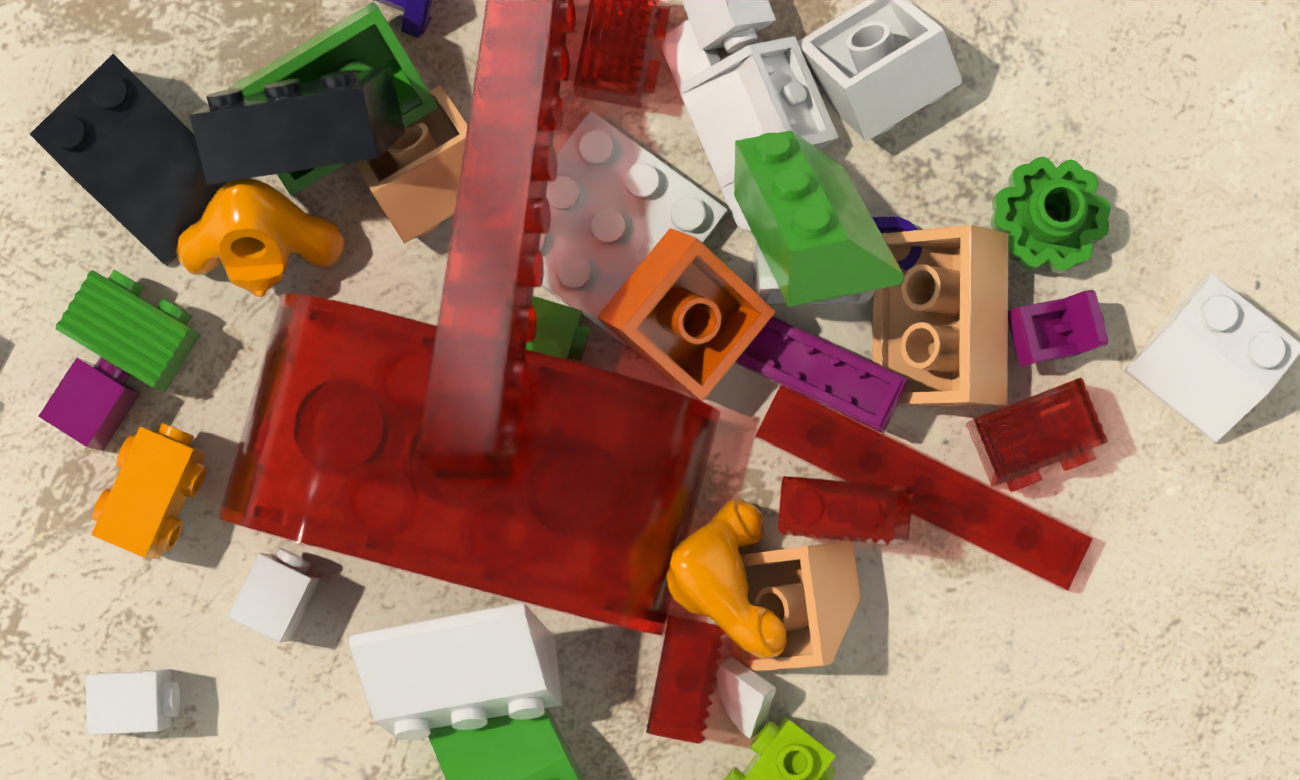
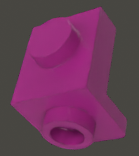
[1008,290,1108,367]

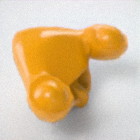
[176,178,344,297]
[666,499,787,659]

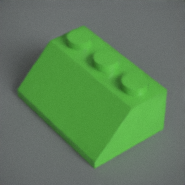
[227,2,439,196]
[734,130,904,307]

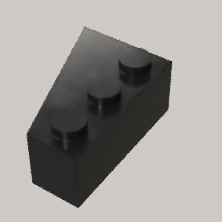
[189,65,405,185]

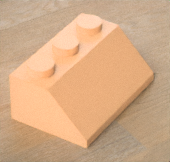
[872,225,1009,407]

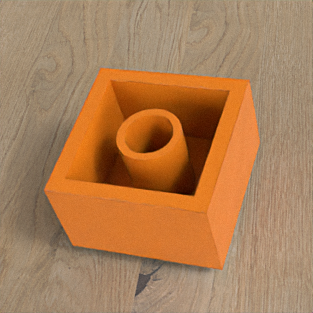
[597,228,776,402]

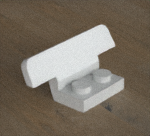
[662,19,839,231]

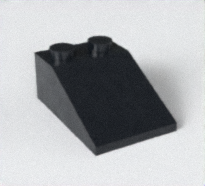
[30,54,227,266]

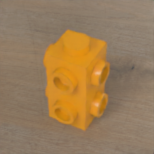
[91,422,207,559]

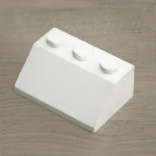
[349,603,562,740]

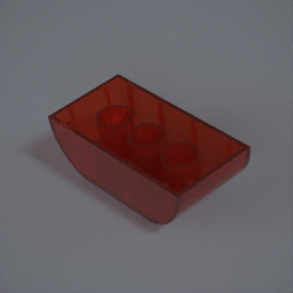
[218,294,721,635]

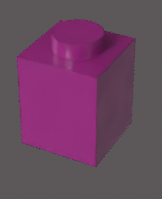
[38,357,141,451]

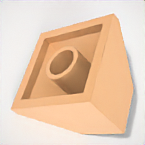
[731,541,861,671]

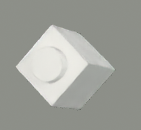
[682,0,776,53]
[227,548,321,643]
[85,669,180,735]

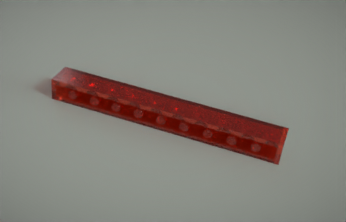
[418,0,576,479]

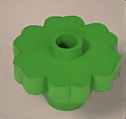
[991,157,1111,274]

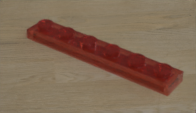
[754,385,1093,591]

